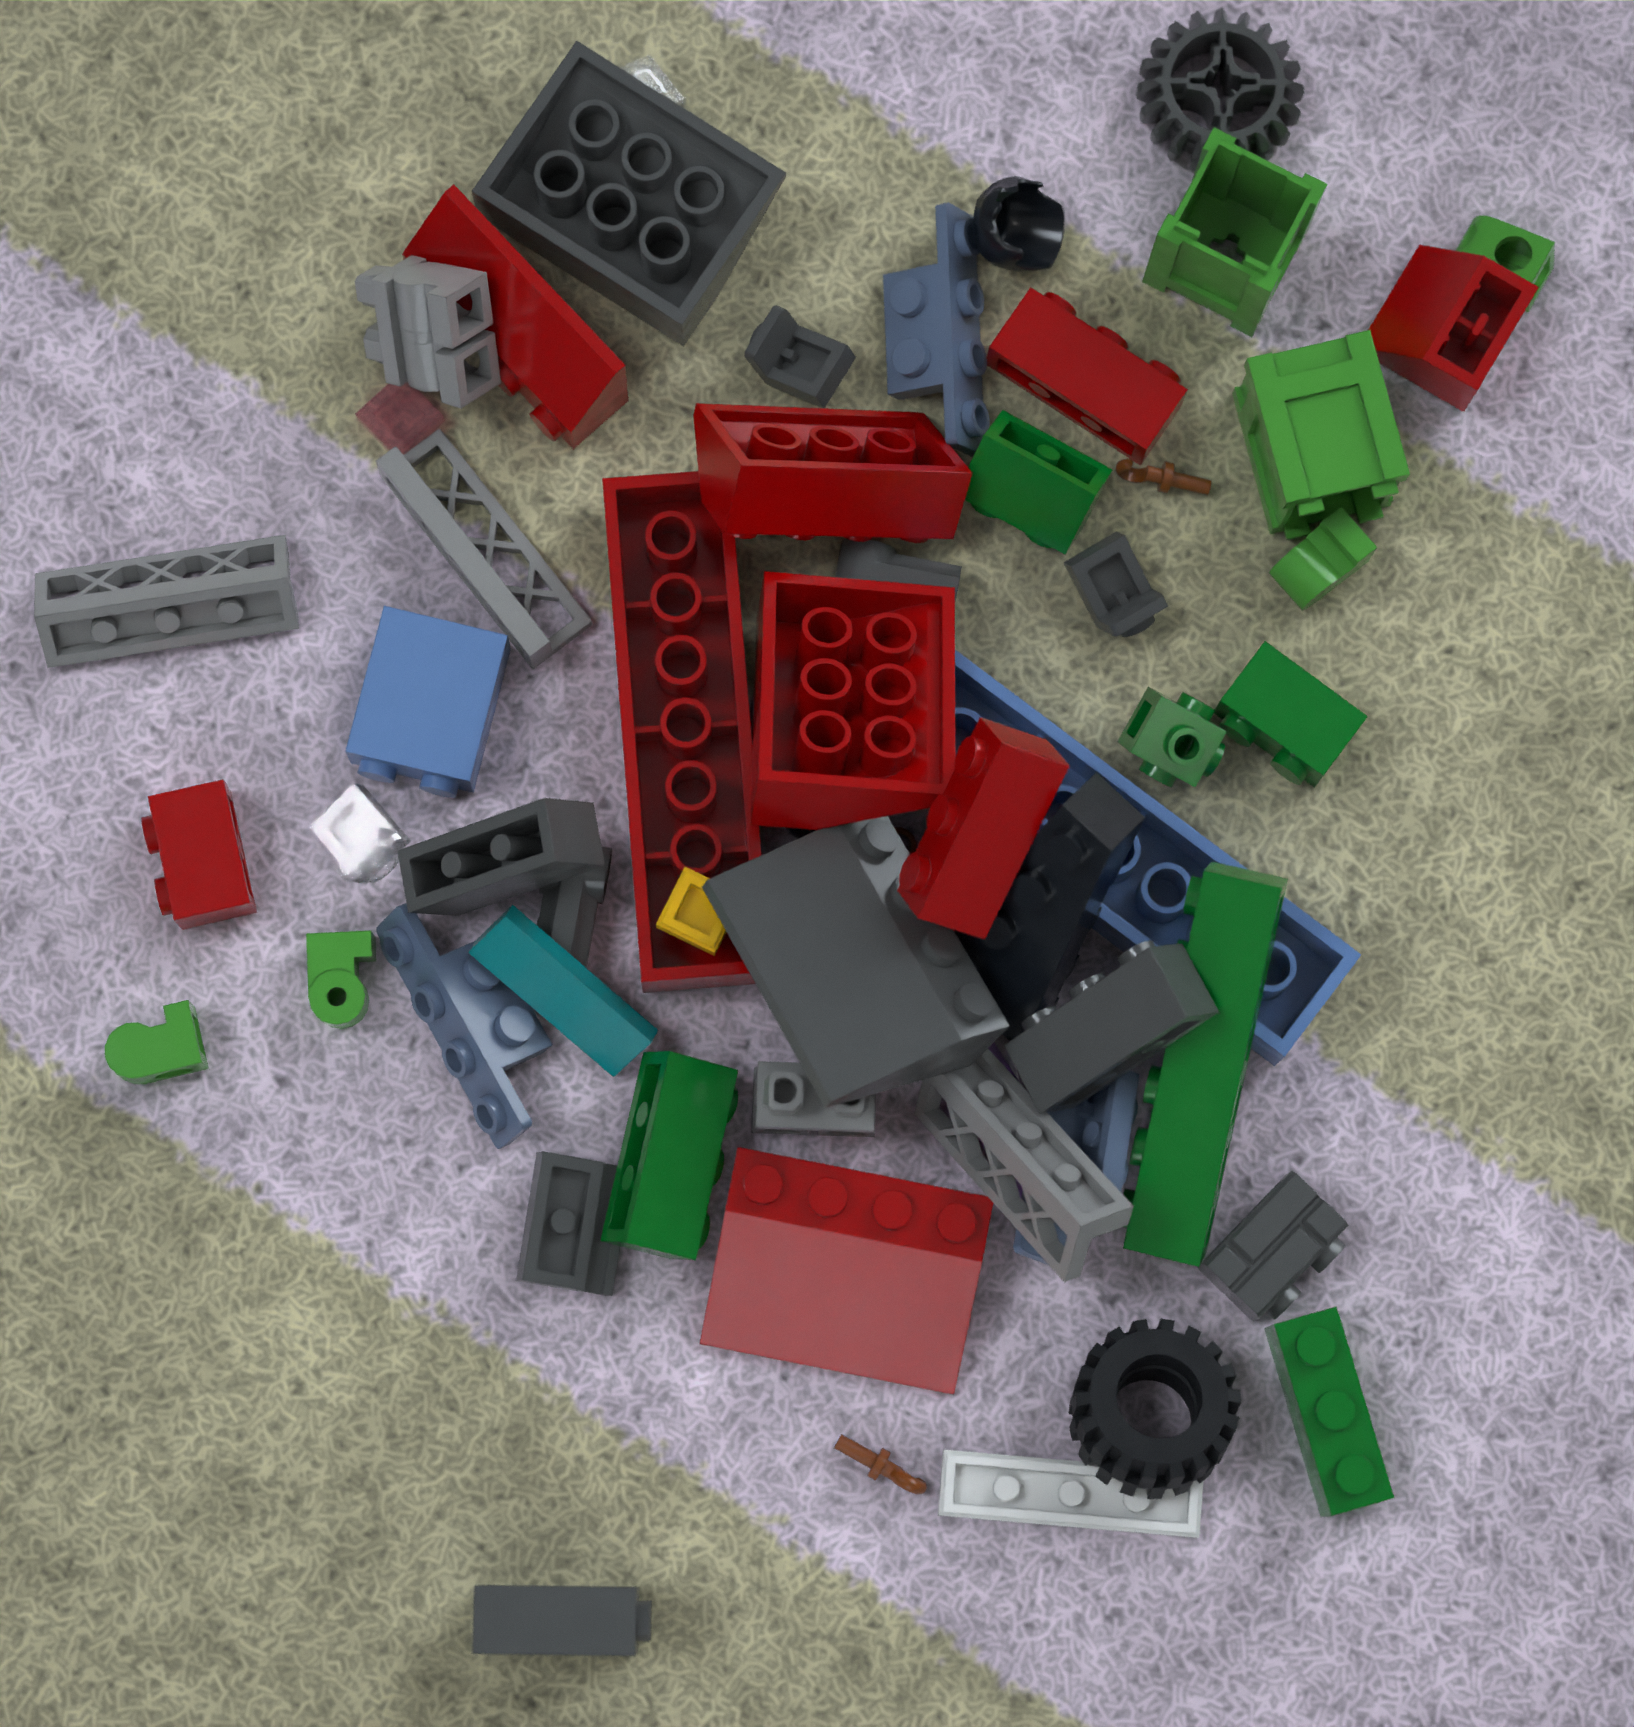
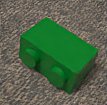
[965,410,1113,555]
[1214,641,1368,788]

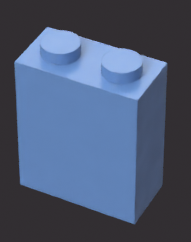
[345,606,511,798]

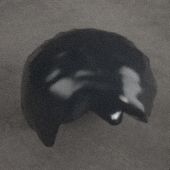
[973,176,1065,272]

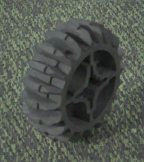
[1136,7,1304,173]

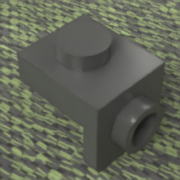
[744,305,856,408]
[1063,531,1168,637]

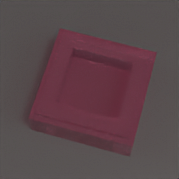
[355,382,445,455]

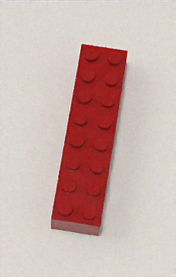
[602,471,761,993]

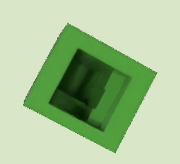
[1455,215,1555,313]
[1269,506,1377,611]
[306,930,376,1029]
[105,1000,209,1084]

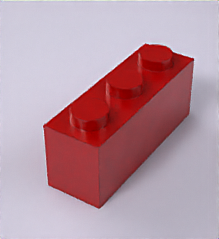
[987,287,1188,466]
[897,717,1070,939]

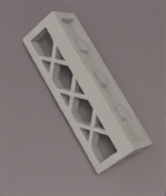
[376,428,593,669]
[34,535,299,668]
[914,1049,1133,1282]

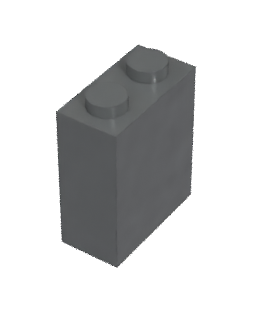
[472,1585,652,1656]

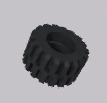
[1068,1319,1241,1499]

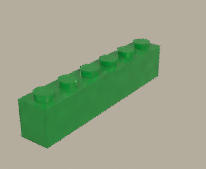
[1122,861,1288,1267]

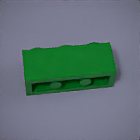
[600,1051,738,1261]
[1264,1306,1394,1517]

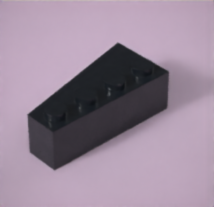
[954,772,1145,1041]

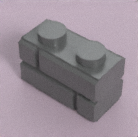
[1197,1171,1348,1321]

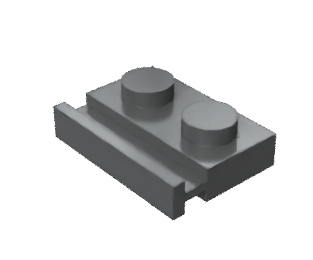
[516,1151,620,1296]

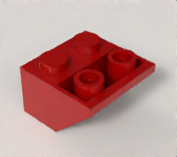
[1368,244,1539,412]

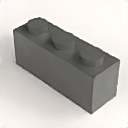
[397,798,605,916]
[1004,940,1219,1114]

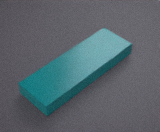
[468,905,658,1077]

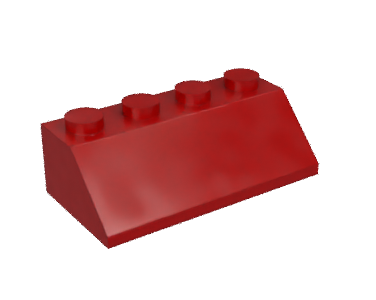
[402,184,629,450]
[693,403,972,543]

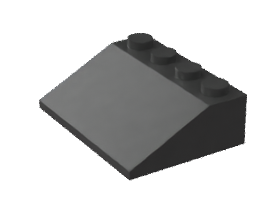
[472,40,786,347]
[702,816,1010,1108]

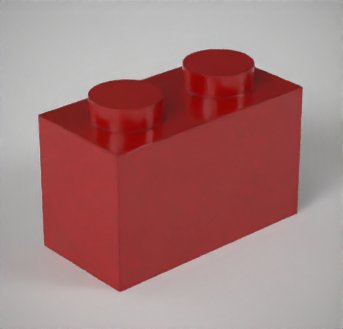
[141,779,257,930]

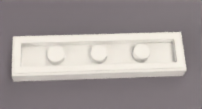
[938,1450,1203,1538]

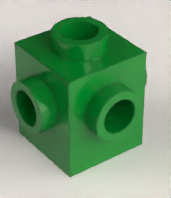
[1117,687,1227,788]

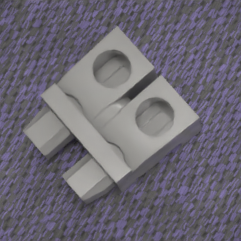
[355,255,501,408]
[752,1061,876,1137]

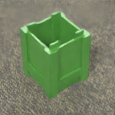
[1142,127,1328,337]
[1232,330,1410,541]

